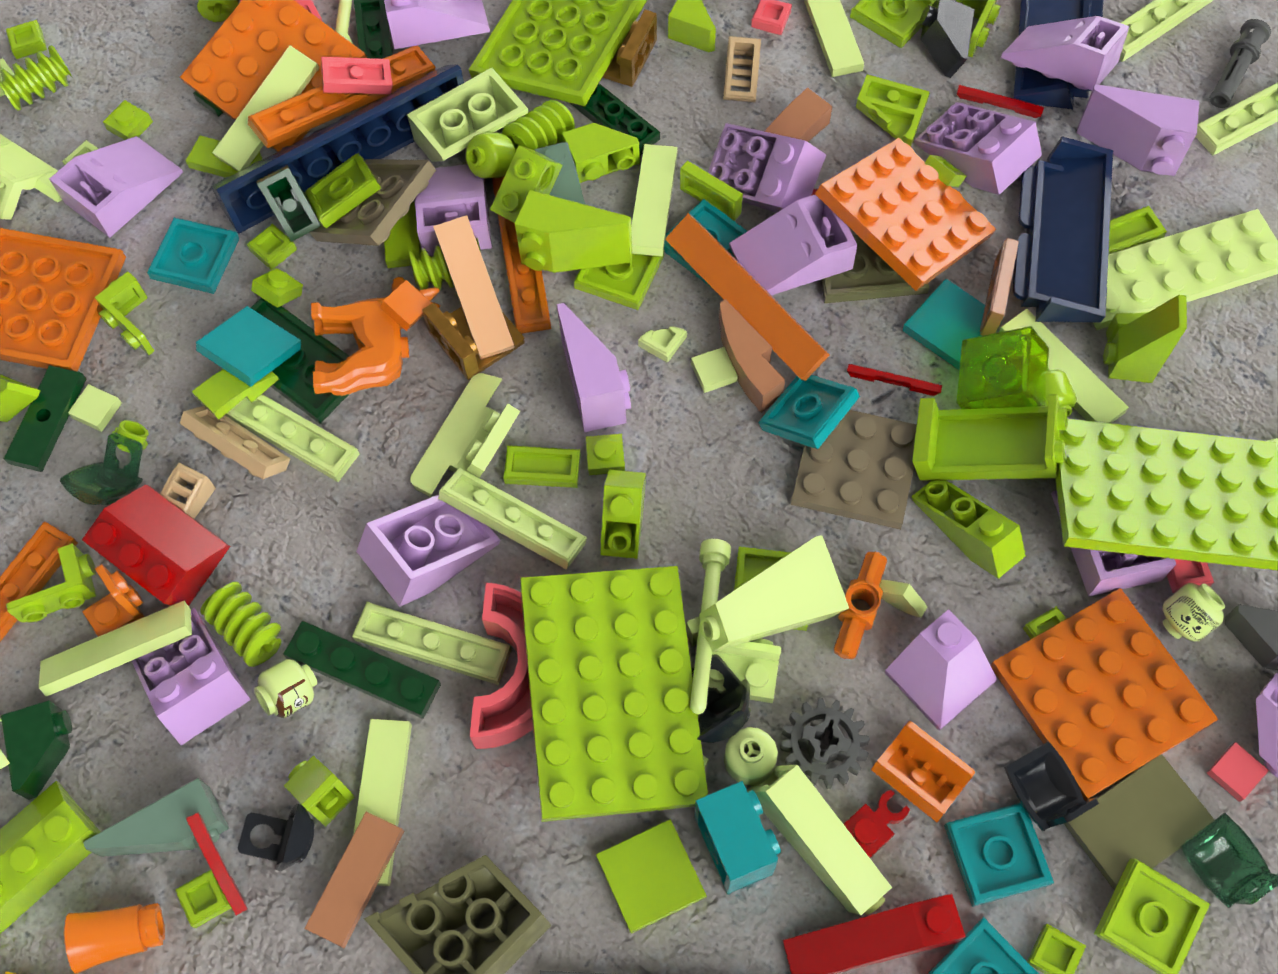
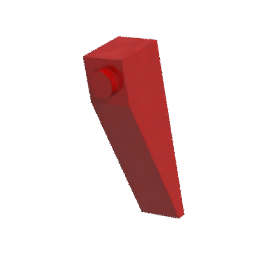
[782,893,966,974]

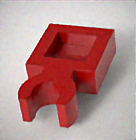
[844,790,910,858]

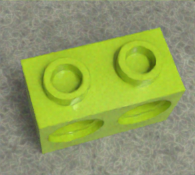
[490,145,563,223]

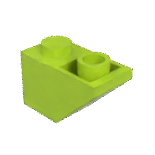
[562,123,640,183]
[600,469,646,559]

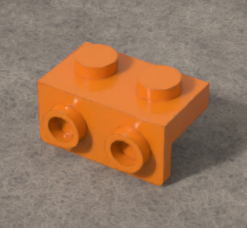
[871,721,975,822]

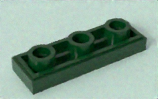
[570,83,660,156]
[4,365,86,472]

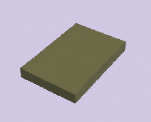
[820,235,930,304]
[1064,754,1216,891]

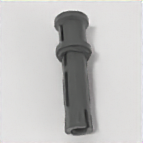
[1209,19,1271,108]

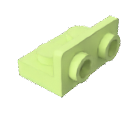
[708,638,781,703]

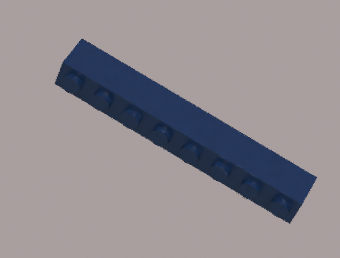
[211,64,464,234]

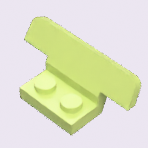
[0,134,62,220]
[410,373,520,497]

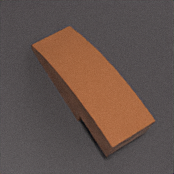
[764,87,832,142]
[719,299,785,413]

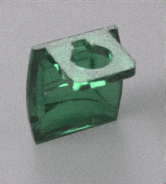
[60,433,143,505]
[1180,813,1278,908]

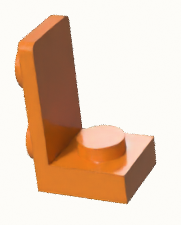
[82,564,145,637]

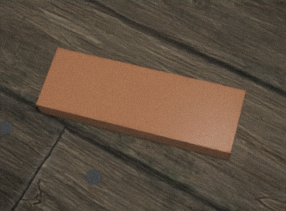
[980,238,1019,339]
[304,812,405,949]

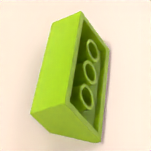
[0,781,101,934]

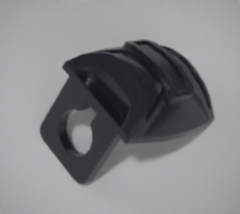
[691,654,751,743]
[1004,742,1099,831]
[237,804,314,871]

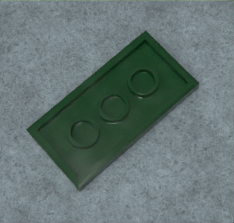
[251,298,349,424]

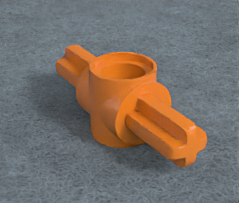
[834,551,887,659]

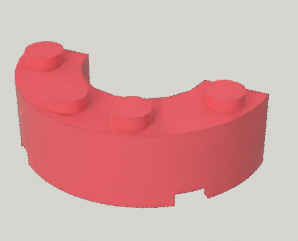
[470,583,533,749]

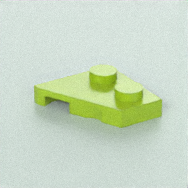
[856,74,930,146]

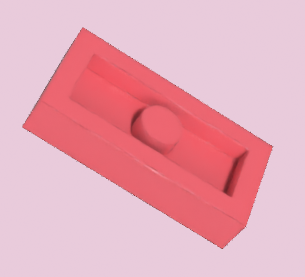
[321,57,392,94]

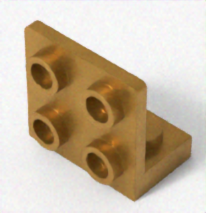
[602,9,657,87]
[422,302,525,380]

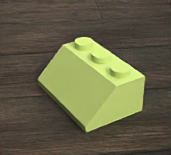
[407,68,528,162]

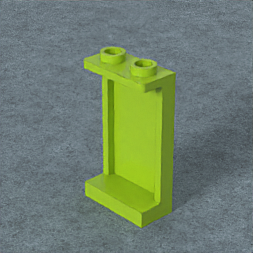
[912,394,1068,480]

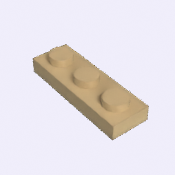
[180,405,290,479]

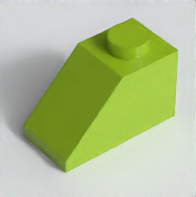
[284,755,355,827]

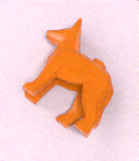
[311,277,440,396]

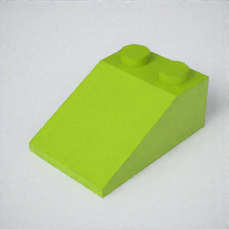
[515,190,633,273]

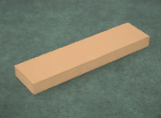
[433,215,514,359]

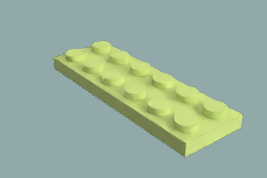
[1093,209,1278,330]

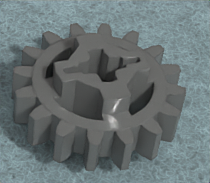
[780,698,870,789]

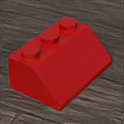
[82,484,231,606]

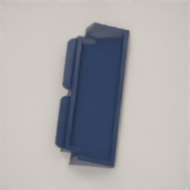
[1014,0,1104,110]
[1012,136,1113,322]

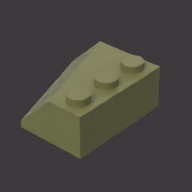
[364,855,552,974]

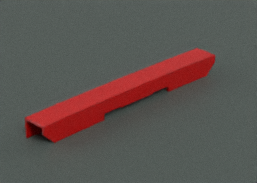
[957,85,1044,118]
[847,364,943,396]
[186,812,248,916]

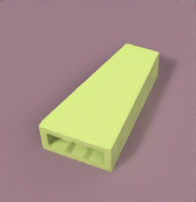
[699,535,849,652]
[747,765,892,915]

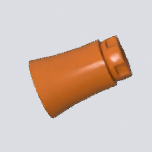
[64,903,165,974]

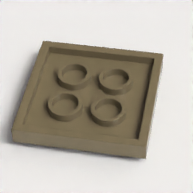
[309,159,436,246]
[791,410,917,530]

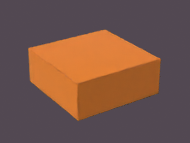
[380,280,432,331]

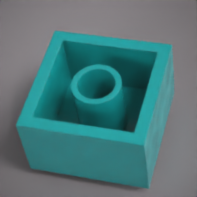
[694,781,781,895]

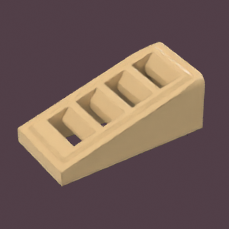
[723,36,761,102]
[160,463,216,519]

